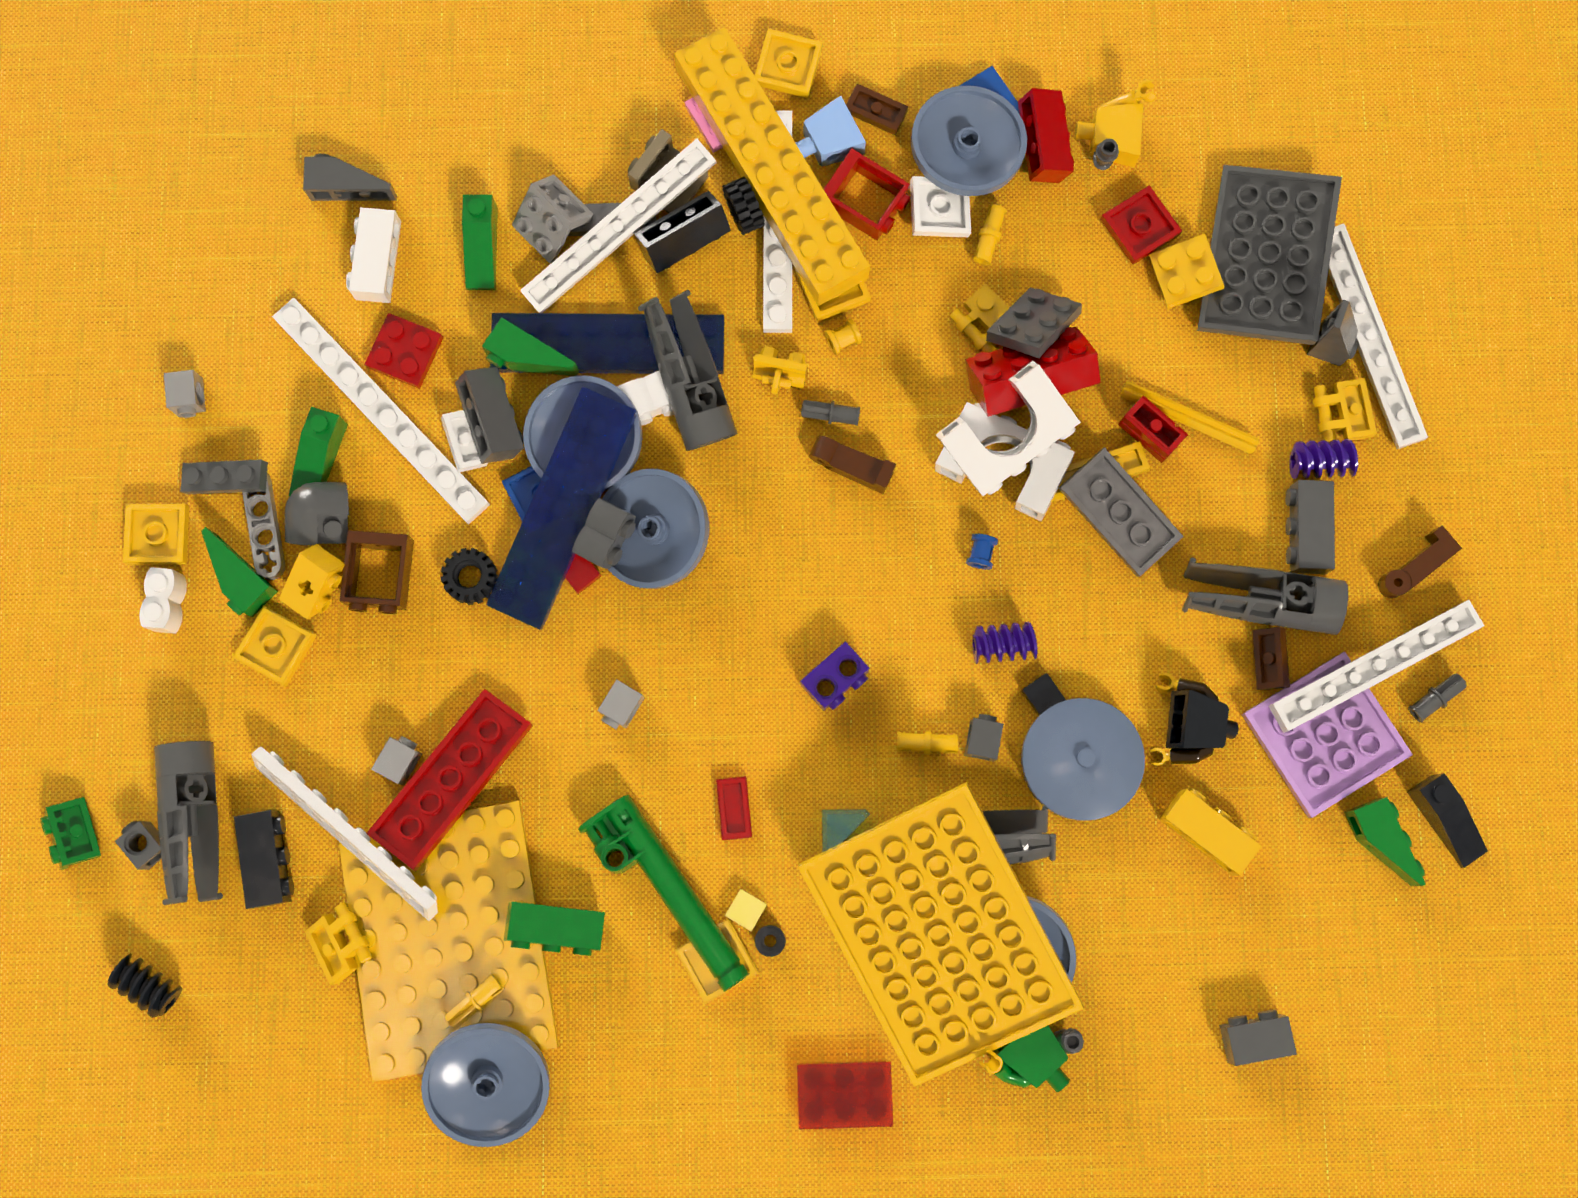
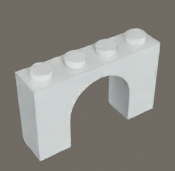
[936,361,1081,496]
[935,402,1075,522]

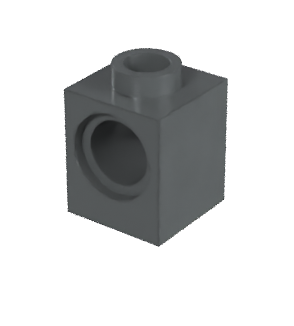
[964,714,1004,762]
[115,821,162,870]

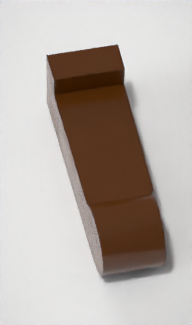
[809,436,896,494]
[1378,525,1462,598]

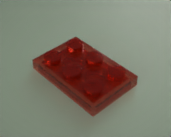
[797,1060,893,1130]

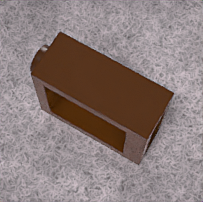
[340,530,414,614]

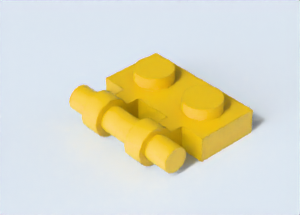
[950,284,1009,352]
[1313,378,1377,443]
[304,903,372,985]

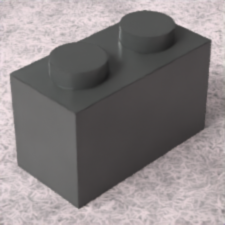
[1219,1010,1297,1066]

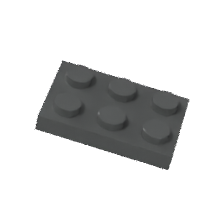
[986,287,1082,358]

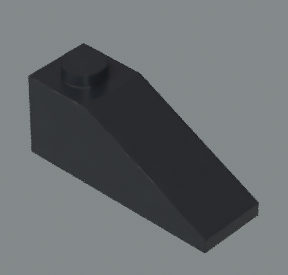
[1407,773,1488,868]

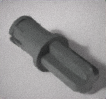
[801,400,860,426]
[1408,673,1467,723]

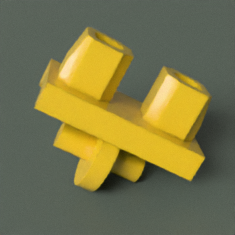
[752,346,807,395]

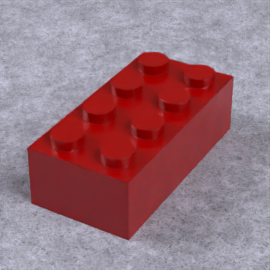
[965,326,1101,417]

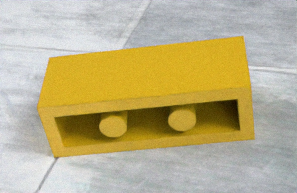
[1159,789,1262,876]

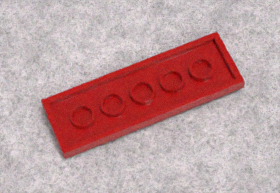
[367,689,533,872]

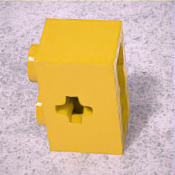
[279,544,345,619]

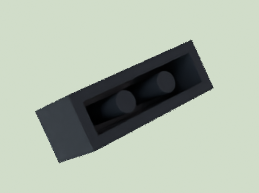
[634,190,731,274]
[234,810,294,909]

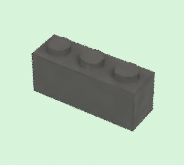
[455,367,524,464]
[1285,480,1335,574]

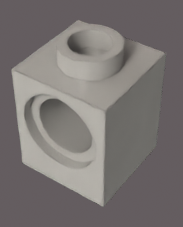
[164,370,206,418]
[597,679,645,730]
[371,736,422,785]

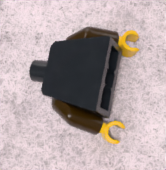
[1149,673,1239,766]

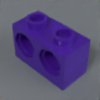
[800,641,870,711]

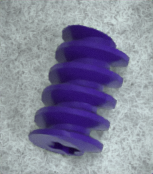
[1289,439,1358,479]
[973,622,1037,664]

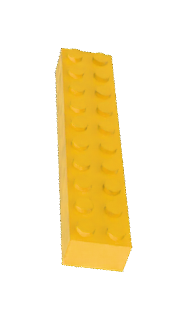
[674,27,870,306]

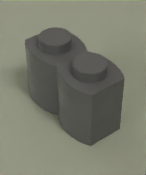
[572,498,636,569]

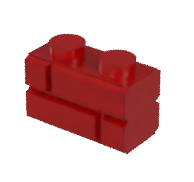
[1118,395,1188,463]

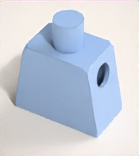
[796,96,866,166]

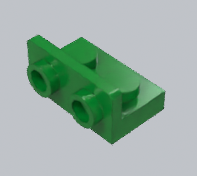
[40,797,101,870]

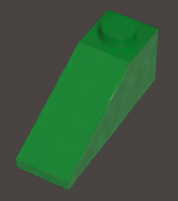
[462,195,498,290]
[482,317,579,376]
[289,407,348,497]
[201,527,278,617]

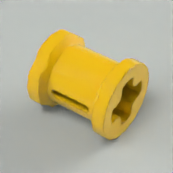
[824,319,862,355]

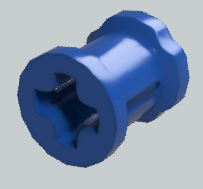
[966,534,998,570]

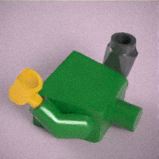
[979,1026,1084,1092]

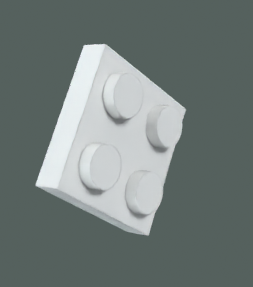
[910,176,971,238]

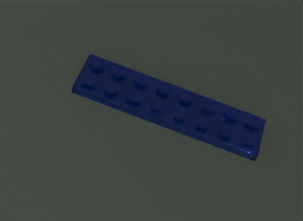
[490,313,725,374]
[486,386,638,630]

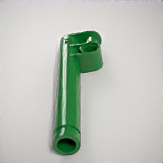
[578,795,750,992]

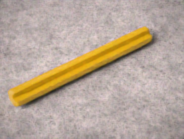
[1120,381,1259,454]

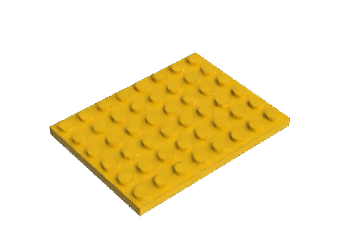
[798,782,1084,1087]
[338,801,559,1082]

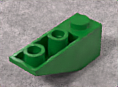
[1344,797,1426,886]

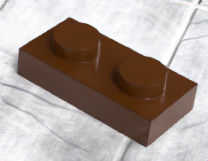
[846,84,908,136]
[1252,627,1290,690]

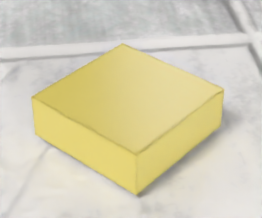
[725,889,767,931]

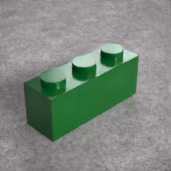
[504,902,605,956]

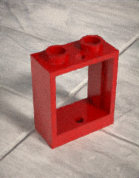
[824,148,911,241]

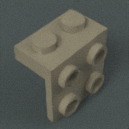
[628,129,708,213]

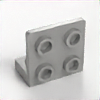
[512,175,593,263]

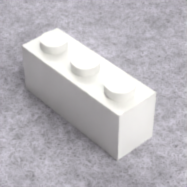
[346,207,401,303]

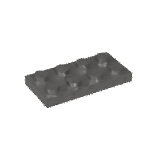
[1058,448,1184,577]

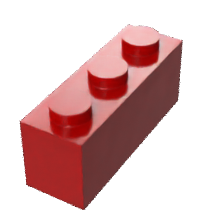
[1018,88,1074,183]

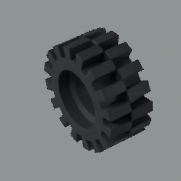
[722,177,765,235]
[441,548,498,605]

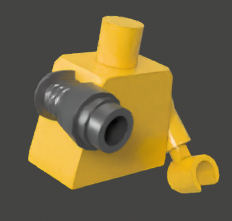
[1075,80,1156,170]

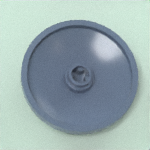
[911,86,1027,196]
[523,375,642,495]
[602,469,709,589]
[1021,698,1145,821]
[421,1023,550,1147]

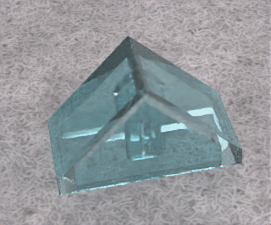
[822,809,870,852]

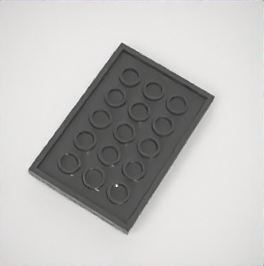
[1197,165,1342,345]

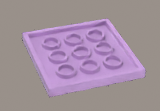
[1241,652,1413,818]

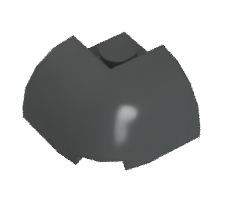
[285,482,349,545]

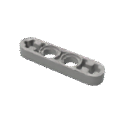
[242,473,285,580]

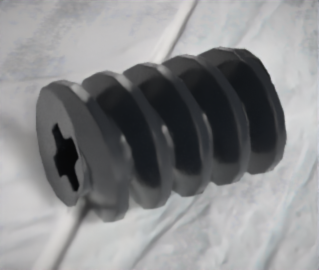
[107,953,183,1018]

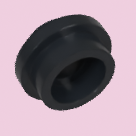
[755,925,786,957]

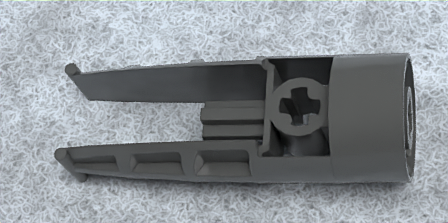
[638,290,738,451]
[1182,558,1348,635]
[154,741,223,905]
[982,806,1056,865]

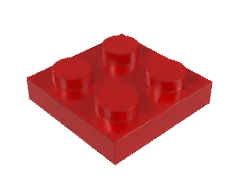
[1100,185,1182,265]
[364,313,444,389]

